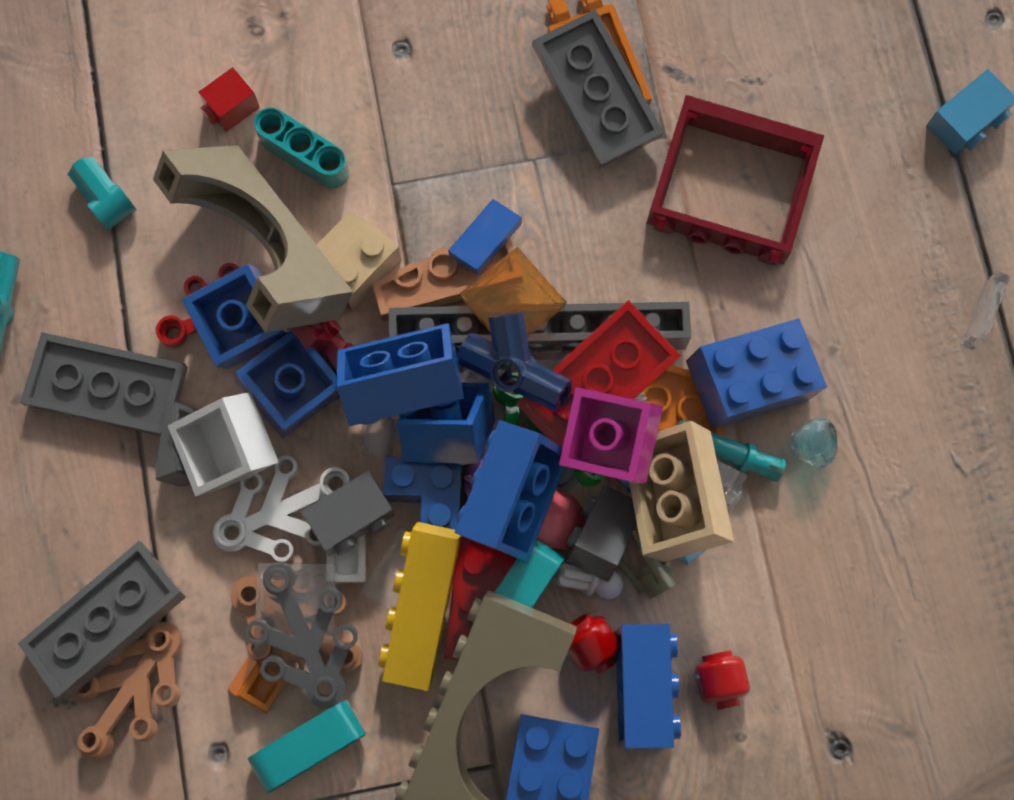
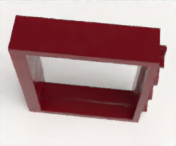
[646,95,825,265]

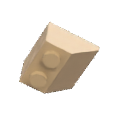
[317,212,402,311]

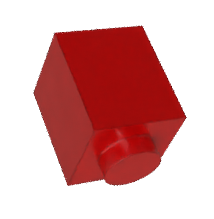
[198,67,260,132]

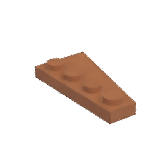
[372,238,523,321]

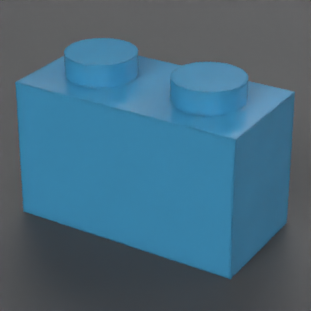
[926,69,1014,156]

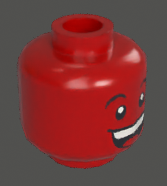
[695,650,750,710]

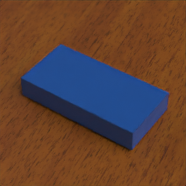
[448,199,522,276]

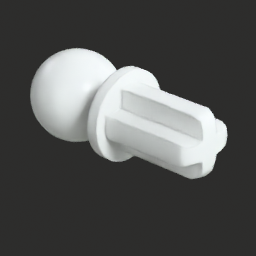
[555,564,623,600]

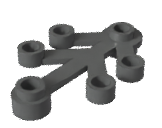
[245,562,358,708]

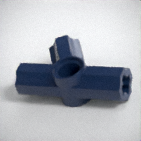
[457,312,573,412]

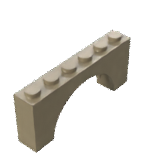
[153,145,353,332]
[395,590,577,800]

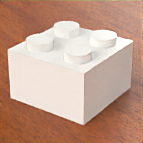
[168,392,279,497]

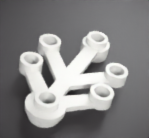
[213,455,351,563]

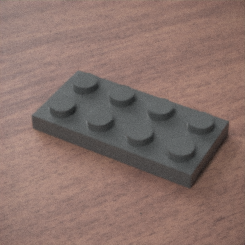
[532,9,664,169]
[20,332,188,436]
[18,540,186,703]

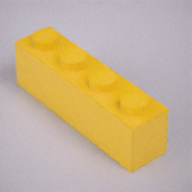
[378,522,462,691]

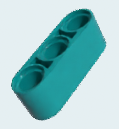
[254,107,349,188]
[470,539,565,630]
[247,700,366,794]

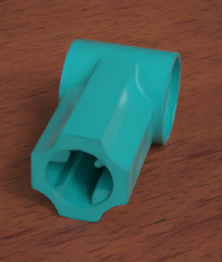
[67,156,137,231]

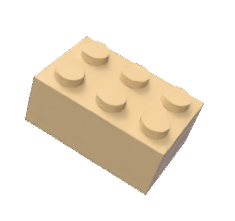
[629,421,734,562]

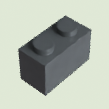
[301,471,395,556]
[566,485,637,582]

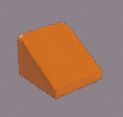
[228,656,286,714]

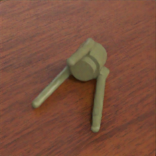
[617,529,677,599]

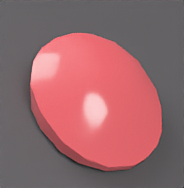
[537,488,586,551]

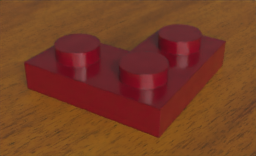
[290,320,355,370]

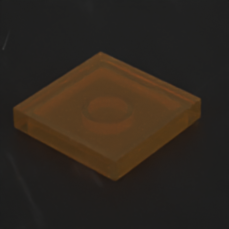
[460,247,567,337]

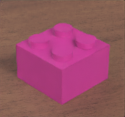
[559,387,663,483]

